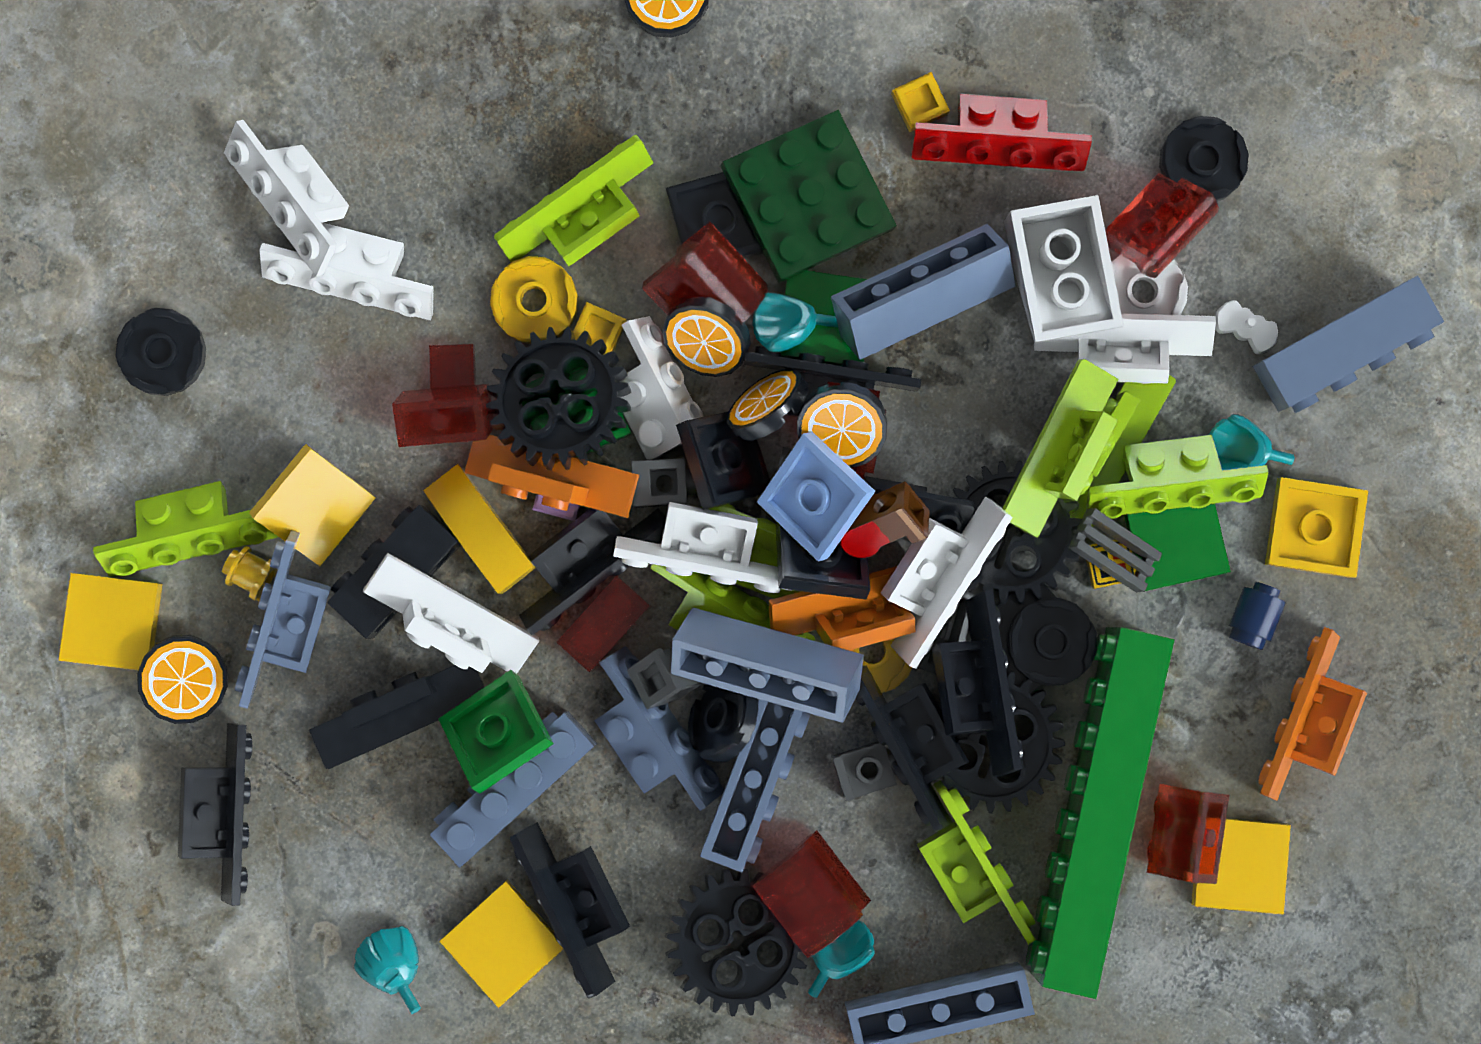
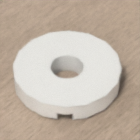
[1111,247,1188,315]

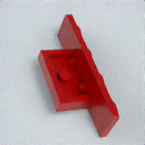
[912,94,1092,171]

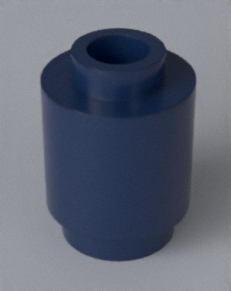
[1228,581,1286,650]

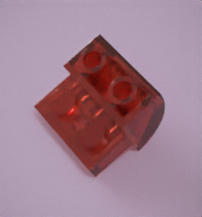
[1105,173,1219,278]
[642,222,768,325]
[752,830,871,958]

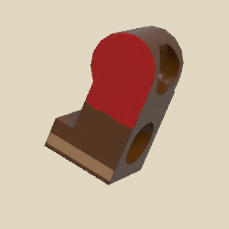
[841,481,930,558]

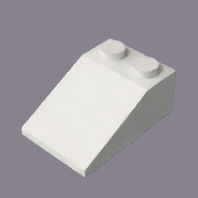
[1004,195,1124,343]

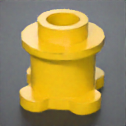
[222,546,278,601]

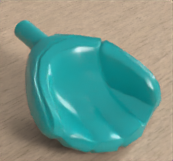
[752,293,838,352]
[1208,414,1295,471]
[808,911,875,998]
[354,926,421,1014]

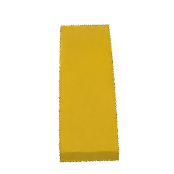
[423,464,536,594]

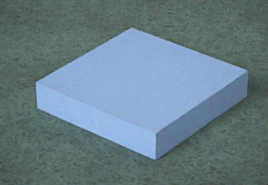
[757,432,875,561]

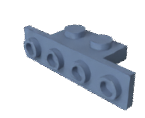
[234,530,331,709]
[594,646,724,811]

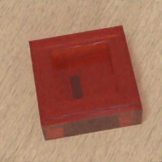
[429,344,476,391]

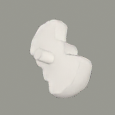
[1215,300,1278,355]

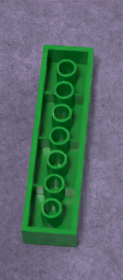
[1026,627,1175,999]

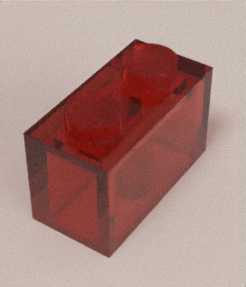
[392,384,494,447]
[556,576,652,672]
[1146,784,1230,884]

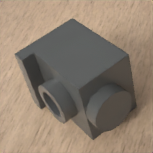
[631,459,696,508]
[627,648,703,709]
[831,741,897,801]

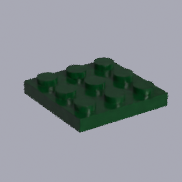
[720,109,897,283]

